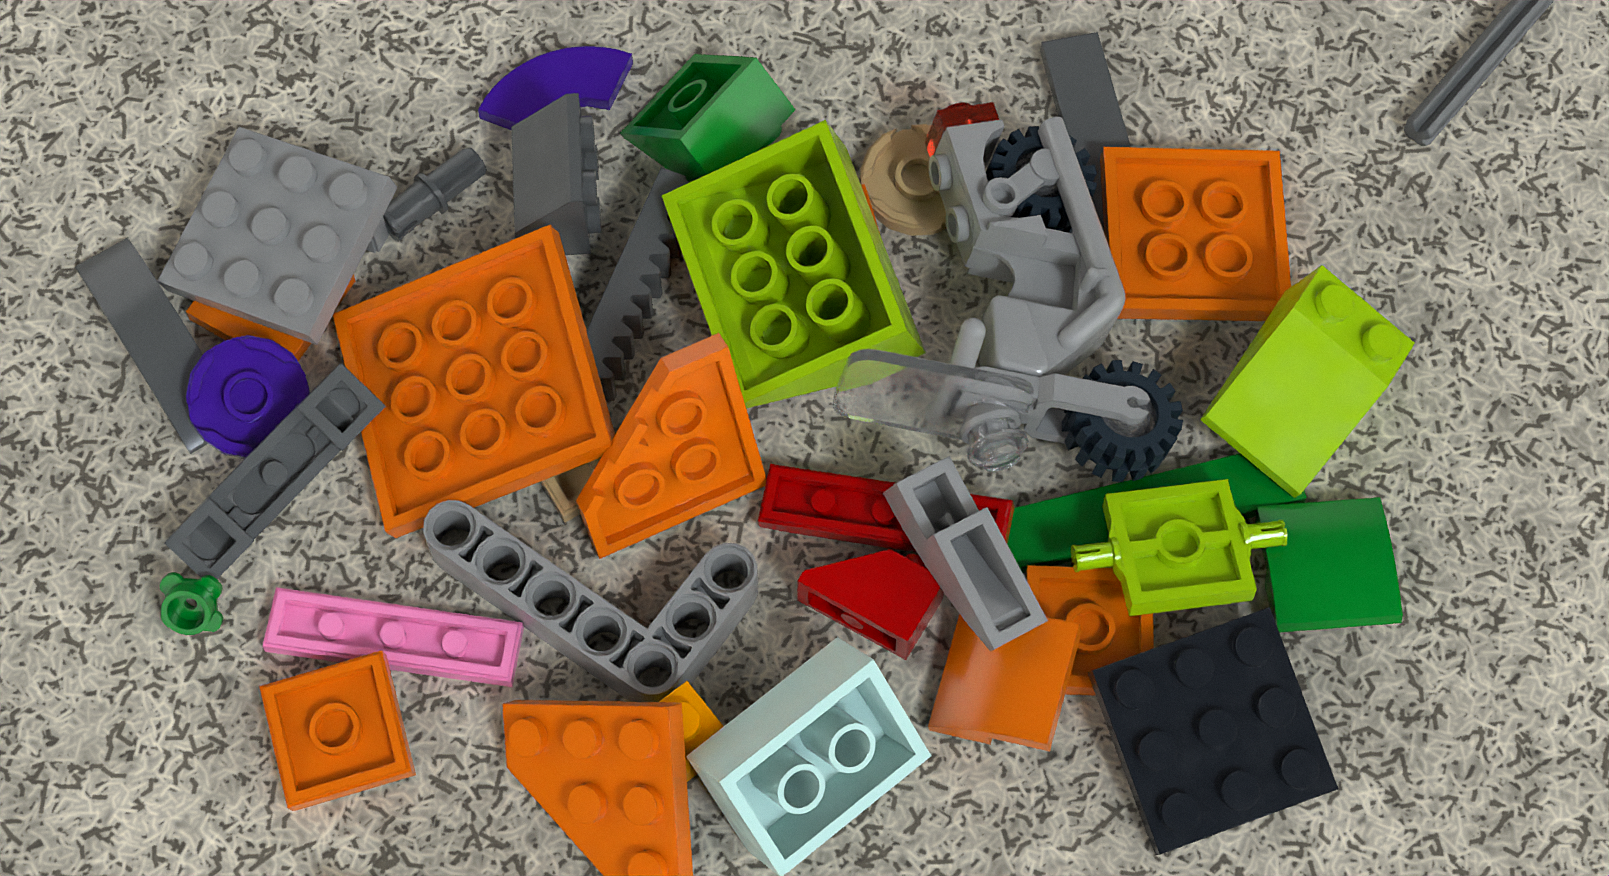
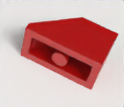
[797,549,944,660]

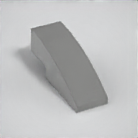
[883,456,1048,651]

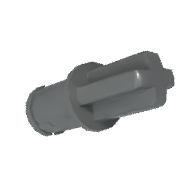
[383,148,487,242]

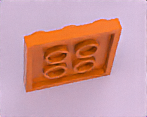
[1100,147,1291,321]

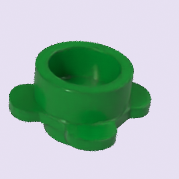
[159,572,224,635]

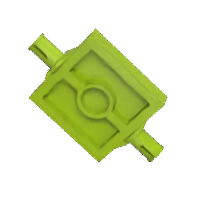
[1071,479,1287,616]

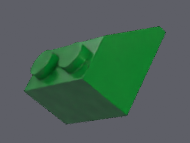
[620,54,796,182]

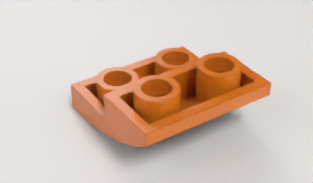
[928,614,1082,752]

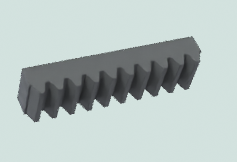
[587,167,690,401]

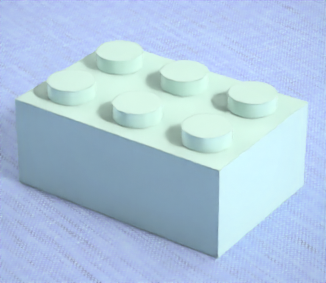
[686,637,931,876]

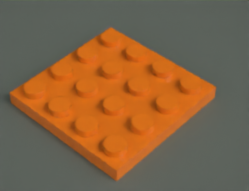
[333,225,615,538]

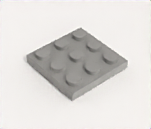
[157,127,398,345]

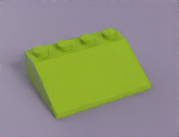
[662,120,926,409]

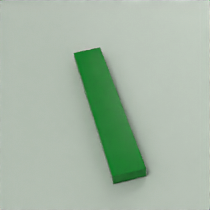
[1007,453,1307,573]

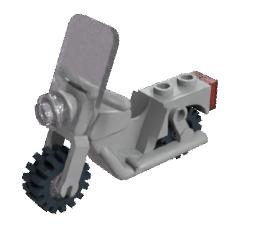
[833,102,1183,482]

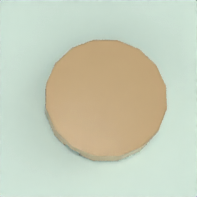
[860,124,947,236]

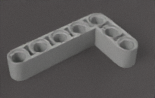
[423,500,758,702]

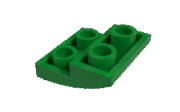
[1255,497,1403,633]

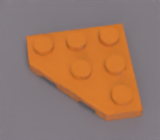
[576,333,767,559]
[502,700,693,876]

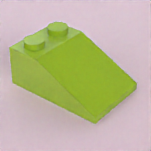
[1200,265,1415,498]

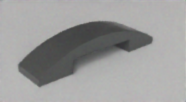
[75,237,207,454]
[164,363,386,579]

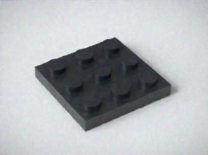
[1088,607,1338,855]

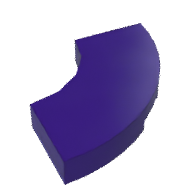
[478,46,633,130]

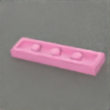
[262,587,524,687]

